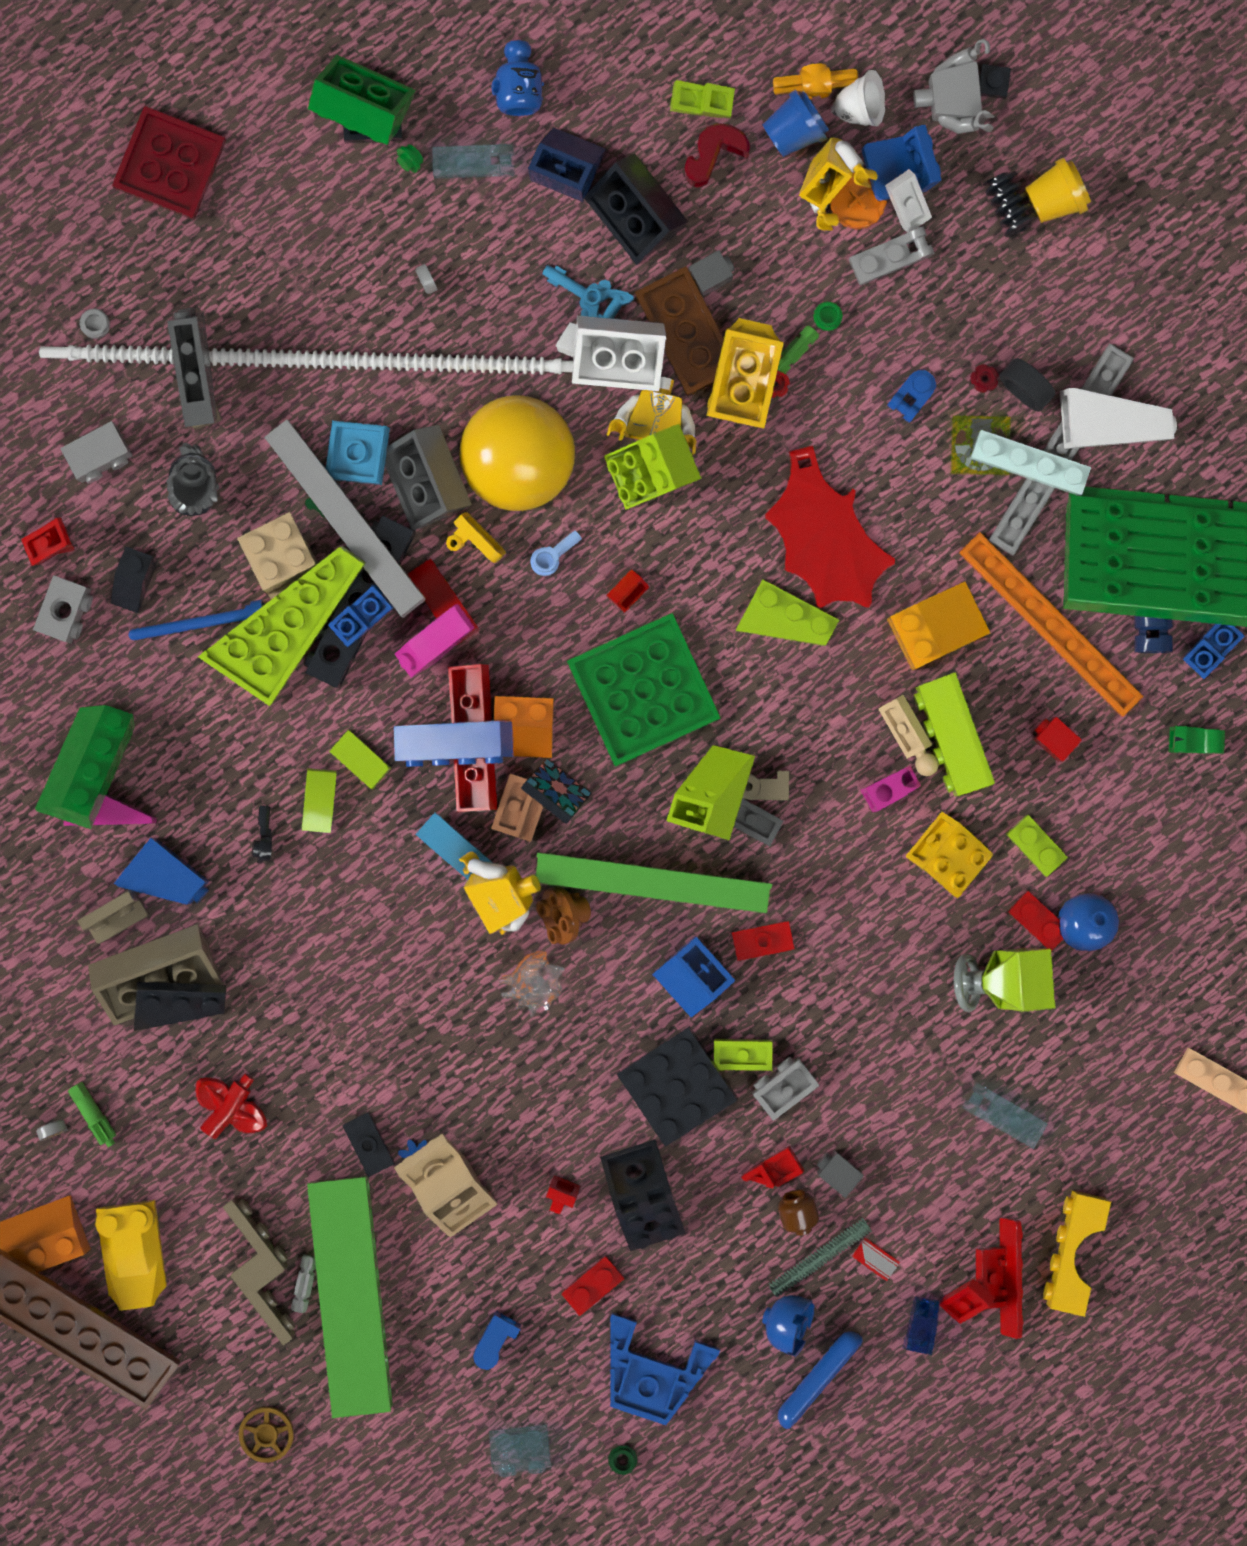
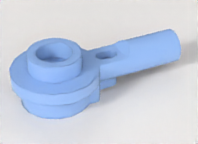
[530,530,582,576]

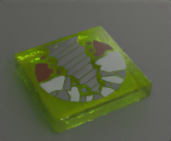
[950,415,1011,476]

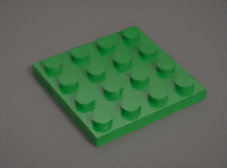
[567,613,721,767]

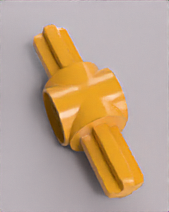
[773,63,859,100]

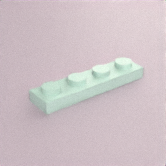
[970,430,1091,496]

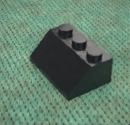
[585,154,688,265]

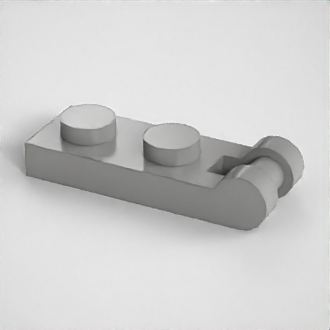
[849,226,935,286]

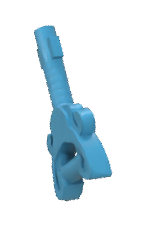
[542,265,634,319]

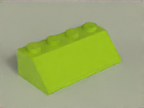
[913,673,995,796]

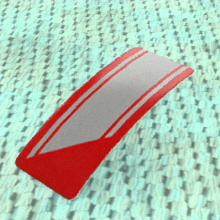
[852,1238,900,1281]

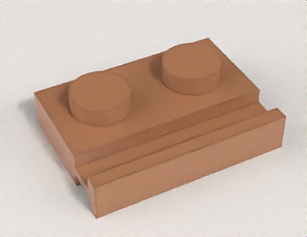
[491,774,543,842]

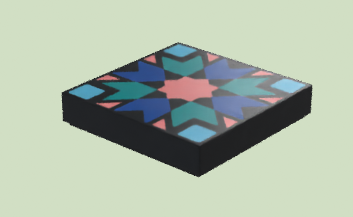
[521,758,592,824]

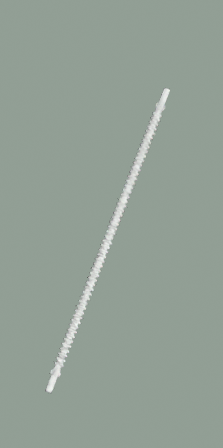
[39,344,573,375]

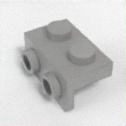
[752,1057,819,1121]

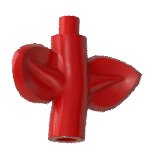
[195,1073,267,1139]

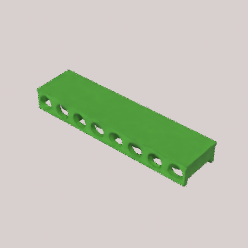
[536,852,772,913]
[307,1175,393,1418]

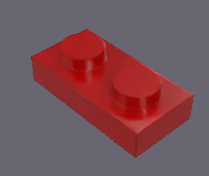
[1008,891,1063,952]
[561,1255,624,1316]
[938,1278,995,1324]

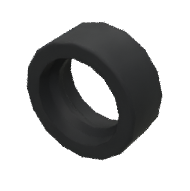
[1000,358,1055,412]

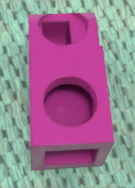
[860,765,921,813]

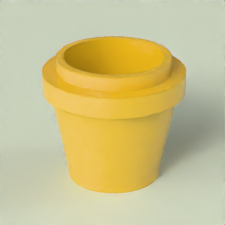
[1025,158,1091,223]

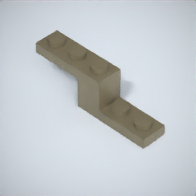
[223,1196,296,1346]

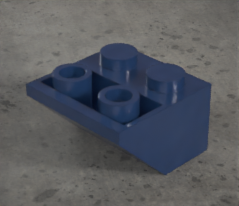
[528,127,606,202]

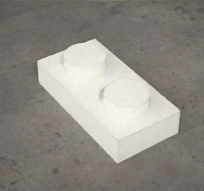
[885,169,932,233]

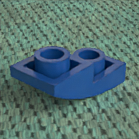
[328,585,394,647]
[1183,624,1245,679]

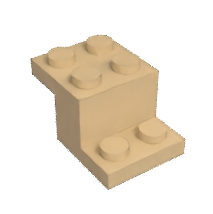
[237,512,318,600]
[394,1134,498,1238]

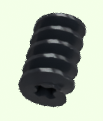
[982,171,1037,238]

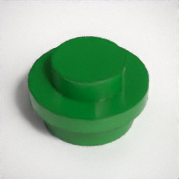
[397,144,423,173]
[813,302,843,331]

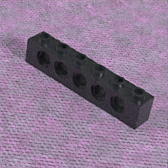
[304,516,416,690]

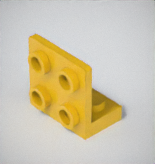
[905,812,993,898]

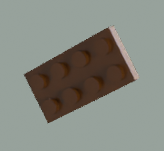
[635,266,724,397]

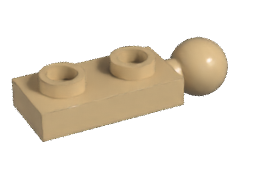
[878,695,939,776]

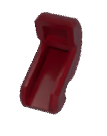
[684,123,750,188]

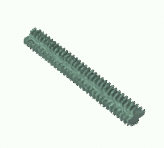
[768,1218,872,1297]

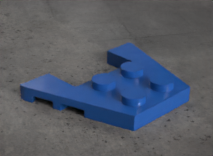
[610,1312,720,1425]

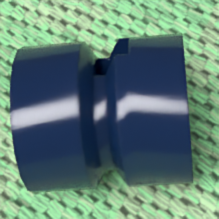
[1134,616,1173,653]

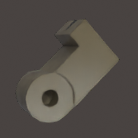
[743,771,789,801]

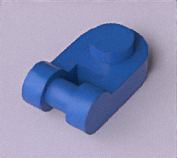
[887,370,936,423]

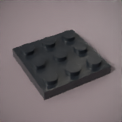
[617,1025,738,1147]

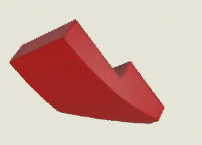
[741,1145,805,1189]

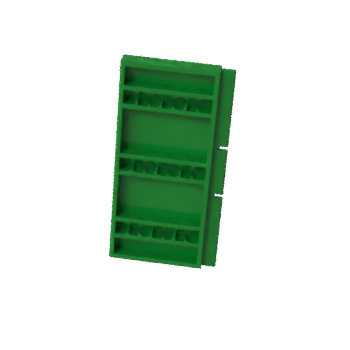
[1063,486,1247,627]

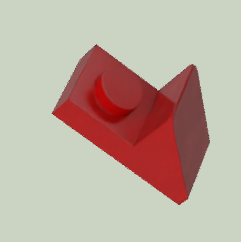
[21,517,75,566]

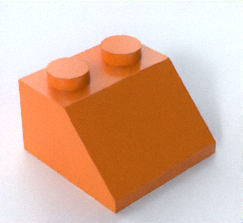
[494,696,554,758]

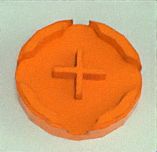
[829,172,887,230]

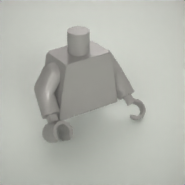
[913,39,995,134]

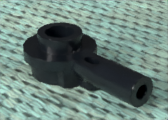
[252,805,272,864]

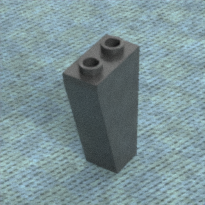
[167,308,217,427]

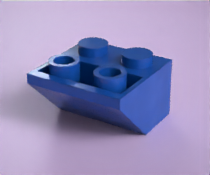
[652,935,736,1017]

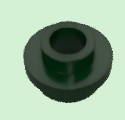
[608,1444,637,1475]

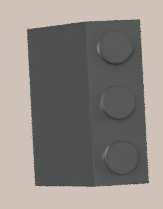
[385,424,472,531]

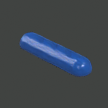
[778,1331,863,1429]

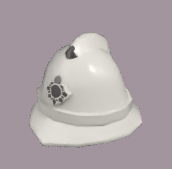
[831,70,885,127]

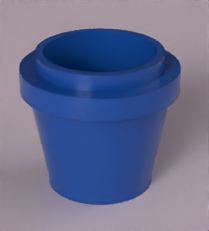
[762,89,829,157]

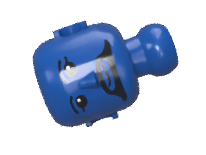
[491,40,544,116]

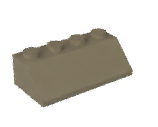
[88,924,223,1026]

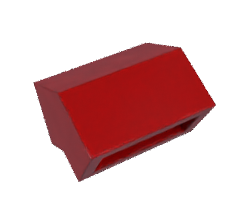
[606,569,649,613]

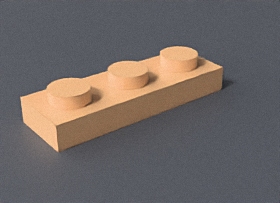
[1174,1048,1247,1114]

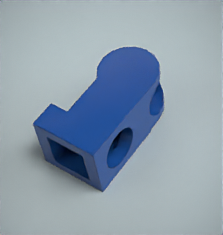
[473,1311,521,1370]

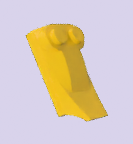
[706,318,784,429]
[95,1200,167,1311]

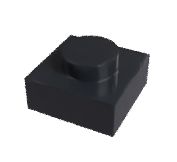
[979,64,1011,99]

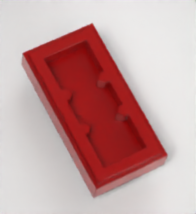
[731,921,795,961]

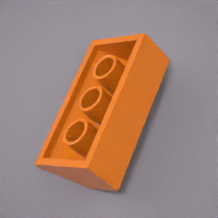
[0,1195,91,1272]

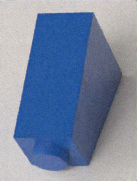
[114,838,209,905]

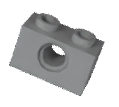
[33,575,93,644]

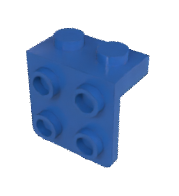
[861,125,942,201]

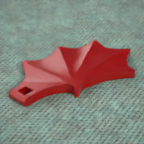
[765,445,895,609]

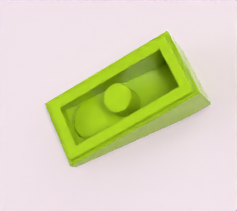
[329,730,392,790]

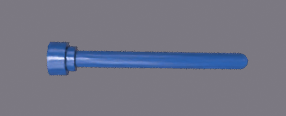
[128,599,265,641]

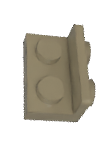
[77,891,148,944]

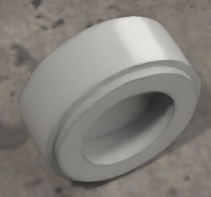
[415,264,438,294]
[80,309,110,339]
[36,1119,68,1141]

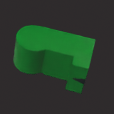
[1168,726,1225,754]

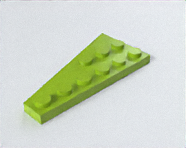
[198,546,366,706]

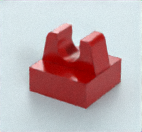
[546,1175,581,1215]

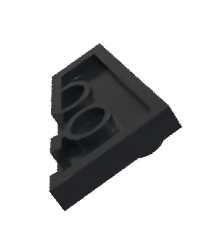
[134,982,226,1031]

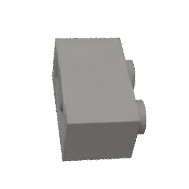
[60,421,133,484]

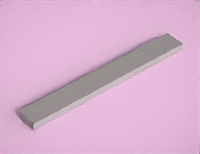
[989,343,1134,556]
[264,419,426,618]

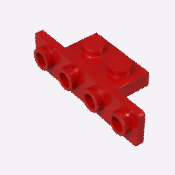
[976,1217,1024,1339]

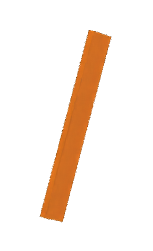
[959,532,1144,717]

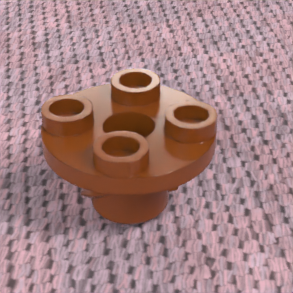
[536,886,591,945]

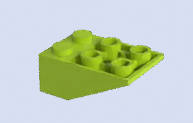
[604,424,701,510]
[666,745,755,840]

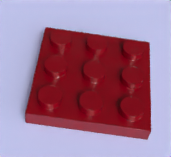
[112,106,227,220]

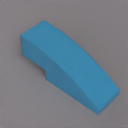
[416,812,493,880]

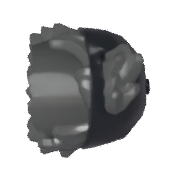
[166,443,219,516]

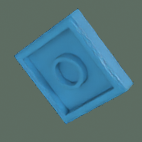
[326,421,390,485]

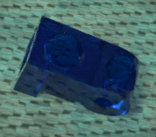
[902,1296,940,1355]

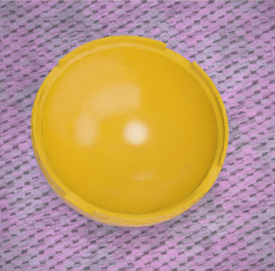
[459,395,575,511]

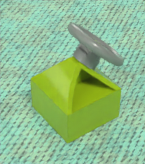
[954,948,1055,1012]

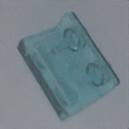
[489,1425,552,1477]

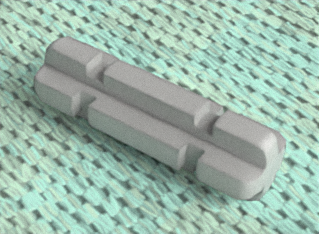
[291,1255,316,1313]

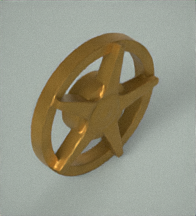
[239,1406,294,1463]

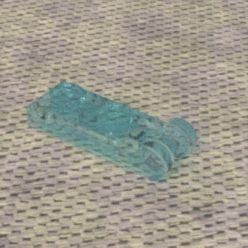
[432,144,515,179]
[962,1082,1048,1149]

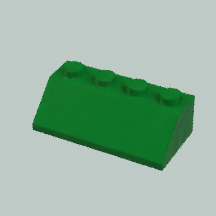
[35,705,135,829]

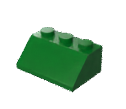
[308,55,416,145]

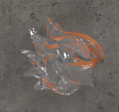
[499,951,565,1018]

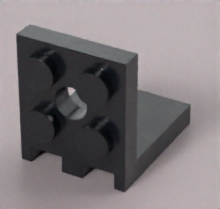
[600,1139,686,1251]

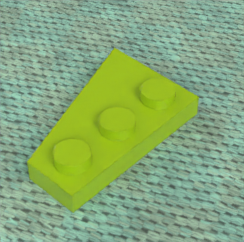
[735,579,839,646]

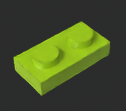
[1006,815,1068,877]
[714,1039,773,1071]

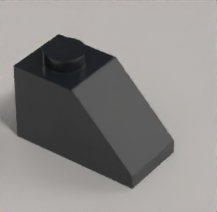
[110,546,158,614]

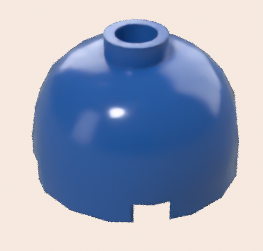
[1059,893,1119,952]
[762,1295,815,1357]

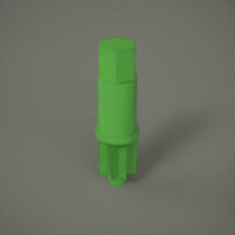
[68,1082,117,1148]

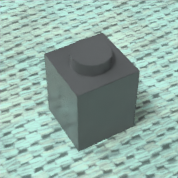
[688,250,735,297]
[817,1150,864,1198]

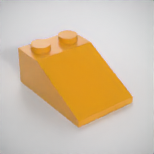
[887,581,990,671]

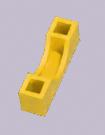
[1043,1190,1111,1317]

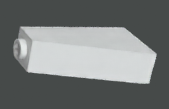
[1060,388,1177,449]

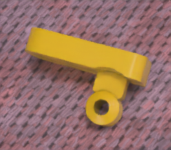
[446,512,506,563]

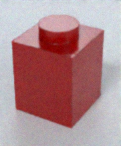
[1033,717,1082,762]

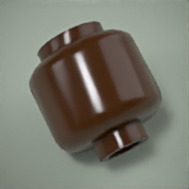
[778,1189,819,1236]

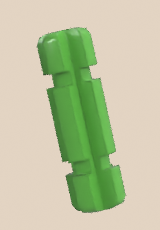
[777,326,819,374]

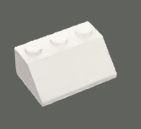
[572,316,666,391]

